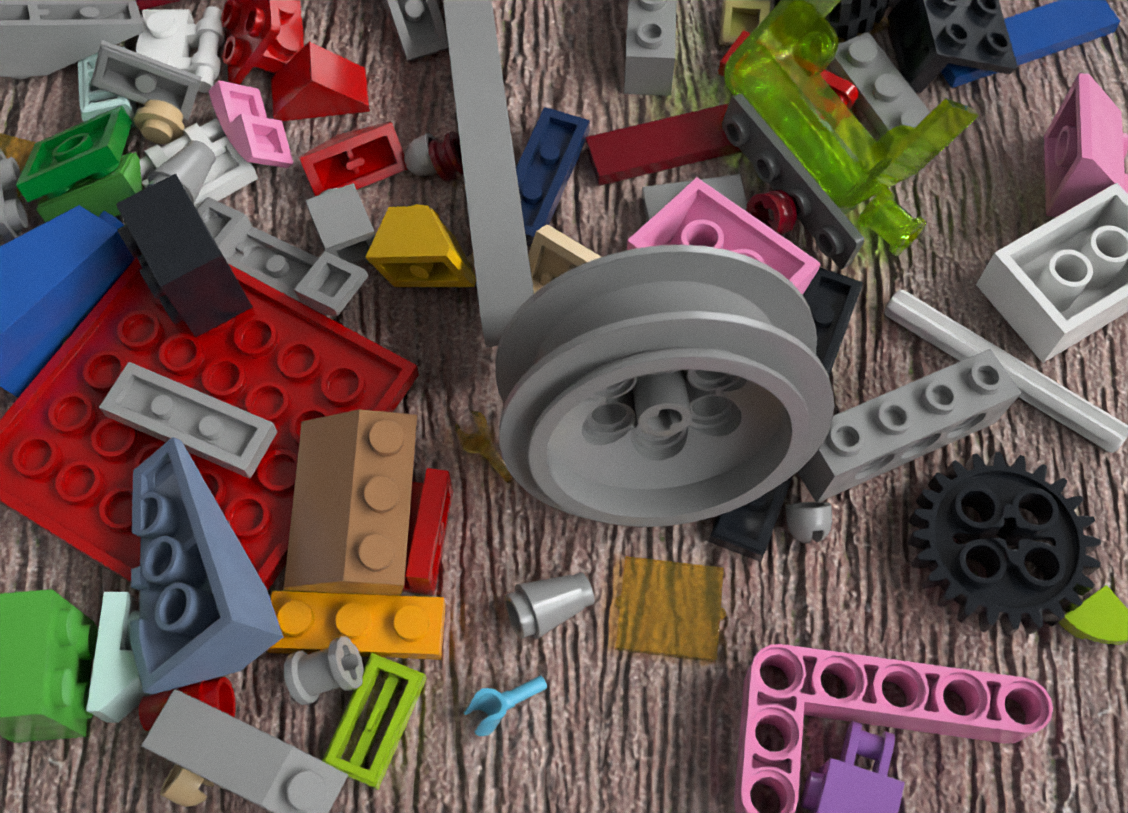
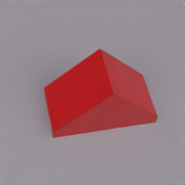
[271,41,370,122]

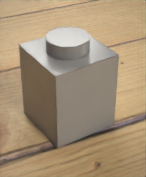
[305,183,375,266]

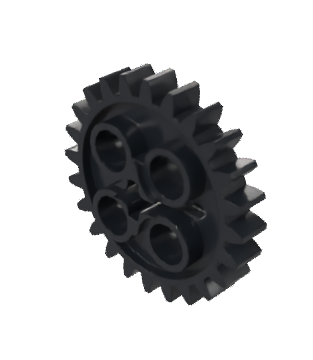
[907,452,1101,636]

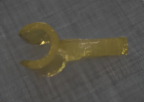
[455,411,514,483]

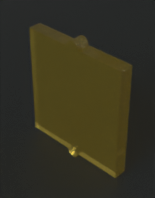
[615,556,726,662]

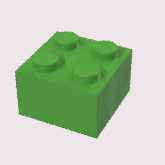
[0,589,98,743]

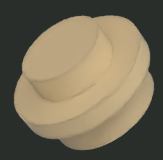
[134,100,185,144]

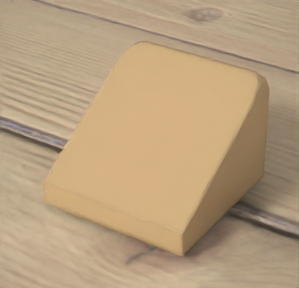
[719,0,770,47]

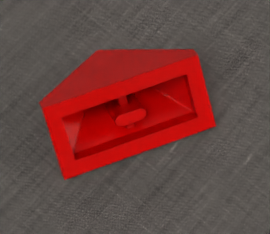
[298,121,408,197]

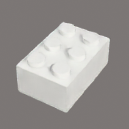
[976,183,1128,363]

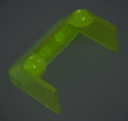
[724,0,979,209]

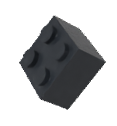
[116,174,253,337]

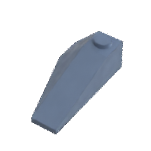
[130,437,283,694]

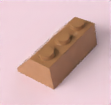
[284,409,417,596]

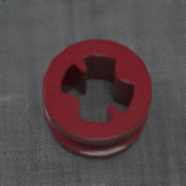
[428,131,464,182]
[746,190,797,235]

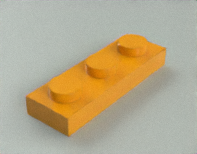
[267,591,446,660]

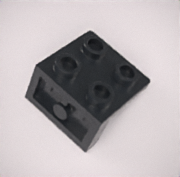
[887,0,1017,93]

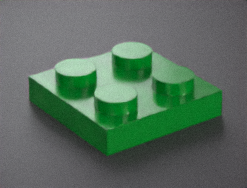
[16,105,132,202]

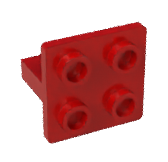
[221,0,304,85]

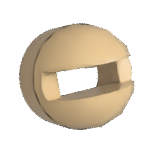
[160,764,214,807]

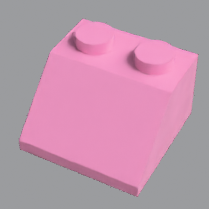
[1044,73,1128,217]

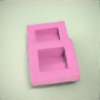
[208,80,294,168]

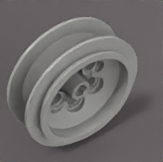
[495,245,834,527]

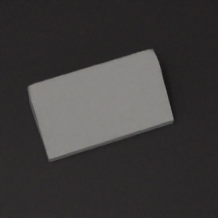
[90,40,202,120]

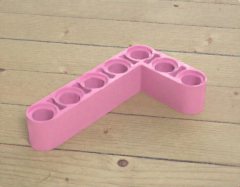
[734,644,1053,813]

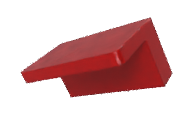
[402,468,454,596]

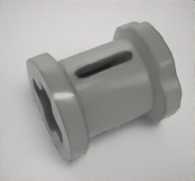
[284,636,364,705]

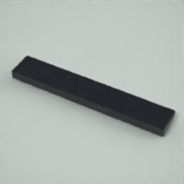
[708,267,864,562]

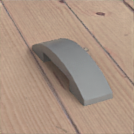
[197,197,368,316]

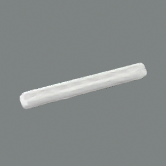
[884,290,1128,453]

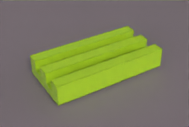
[322,653,427,790]

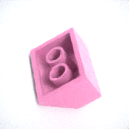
[627,177,820,295]

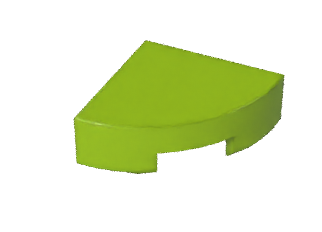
[1058,585,1128,645]

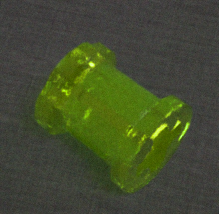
[857,189,927,256]

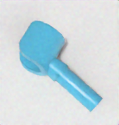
[464,676,547,736]

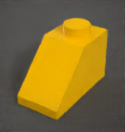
[365,204,476,287]

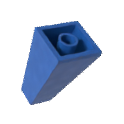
[0,205,135,398]

